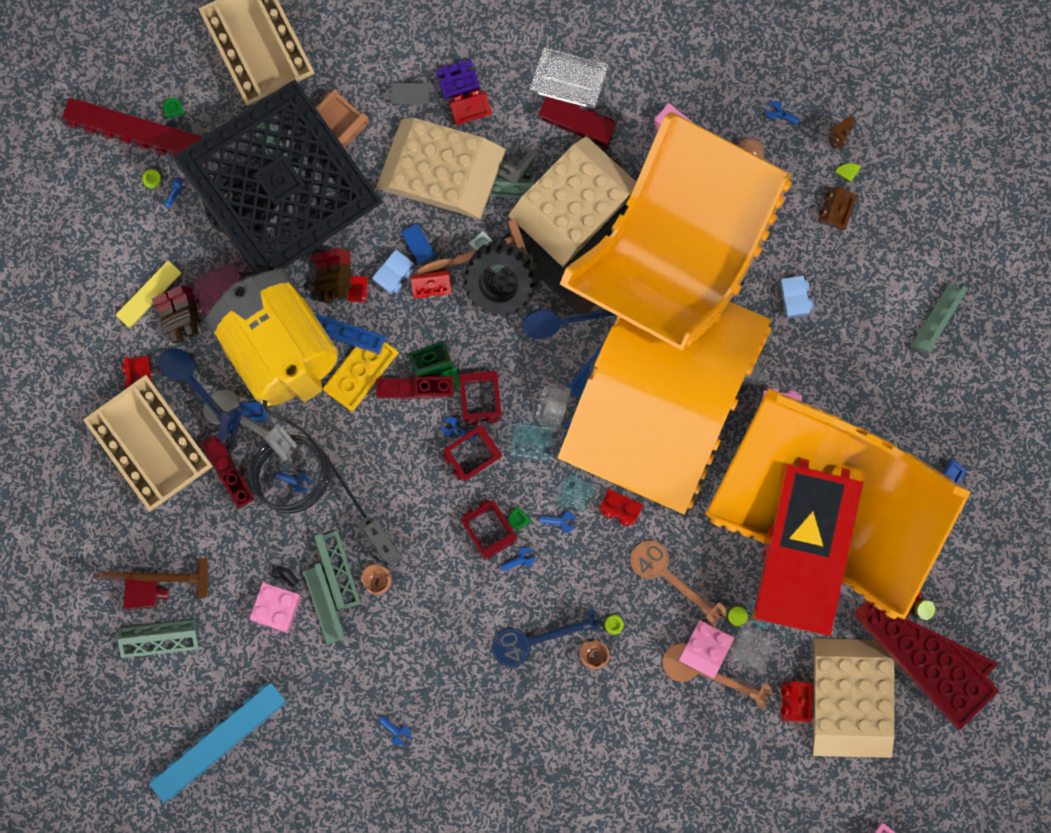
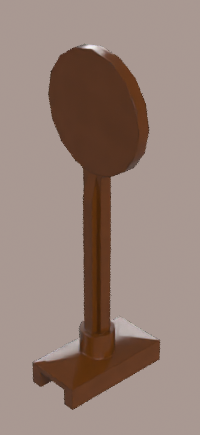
[93,558,208,599]

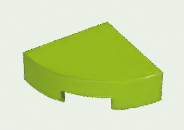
[835,163,861,183]

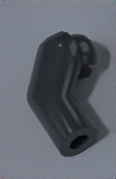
[271,565,299,587]

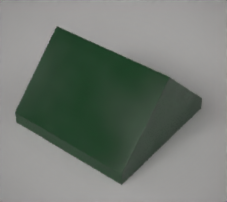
[407,341,453,377]

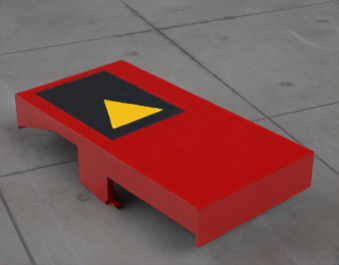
[751,458,864,636]

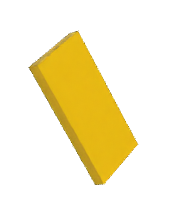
[322,330,399,413]

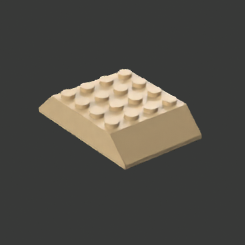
[199,0,315,106]
[376,118,506,220]
[508,136,637,267]
[83,375,213,512]
[813,638,894,758]

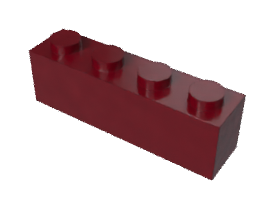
[538,95,617,148]

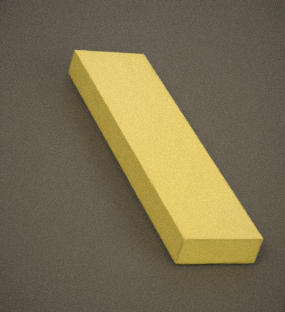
[116,261,182,328]

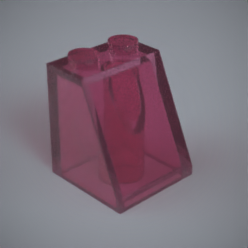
[191,262,241,318]

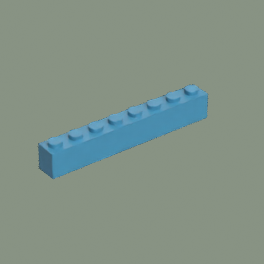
[149,683,287,803]

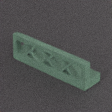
[489,169,536,199]
[910,282,968,356]
[315,531,361,611]
[303,563,346,645]
[117,619,199,658]

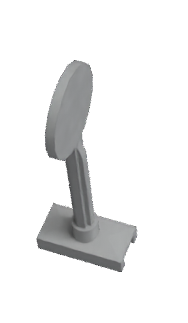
[203,390,297,461]

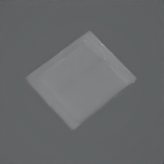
[529,48,609,109]

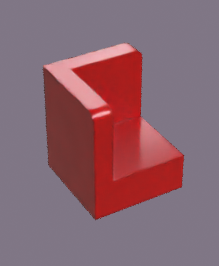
[348,276,368,303]

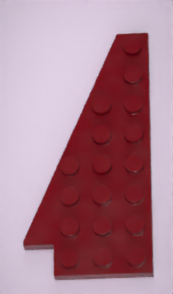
[852,600,999,731]

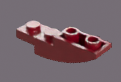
[376,377,453,400]
[200,434,255,509]

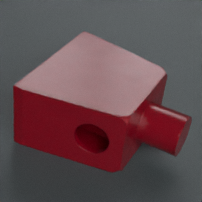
[123,572,170,611]

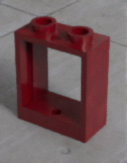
[459,371,502,425]
[441,424,503,482]
[460,499,518,561]

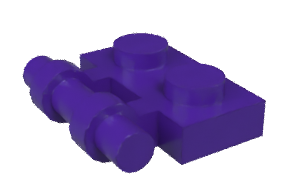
[435,59,480,100]

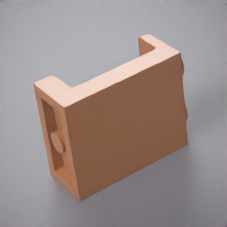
[315,89,369,148]

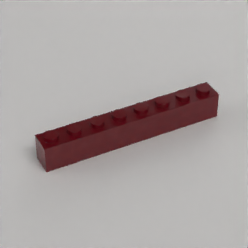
[62,97,205,164]

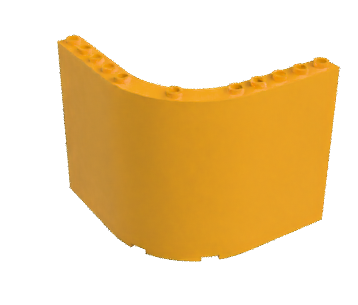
[560,111,792,351]
[558,301,772,515]
[705,388,971,619]

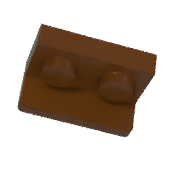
[829,115,856,151]
[818,186,857,231]

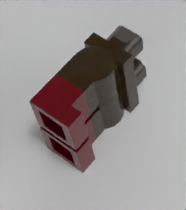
[311,248,352,304]
[152,285,201,343]

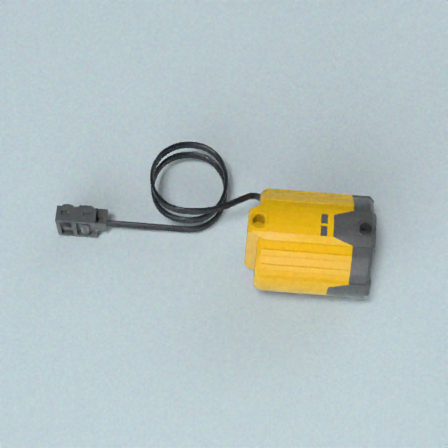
[205,268,403,566]

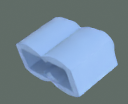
[372,250,415,295]
[780,276,813,319]

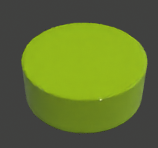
[142,169,161,189]
[915,600,935,620]
[728,607,748,627]
[604,615,624,635]

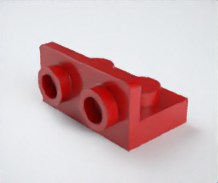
[448,89,492,125]
[411,271,451,298]
[121,356,152,389]
[599,489,643,527]
[780,681,813,723]

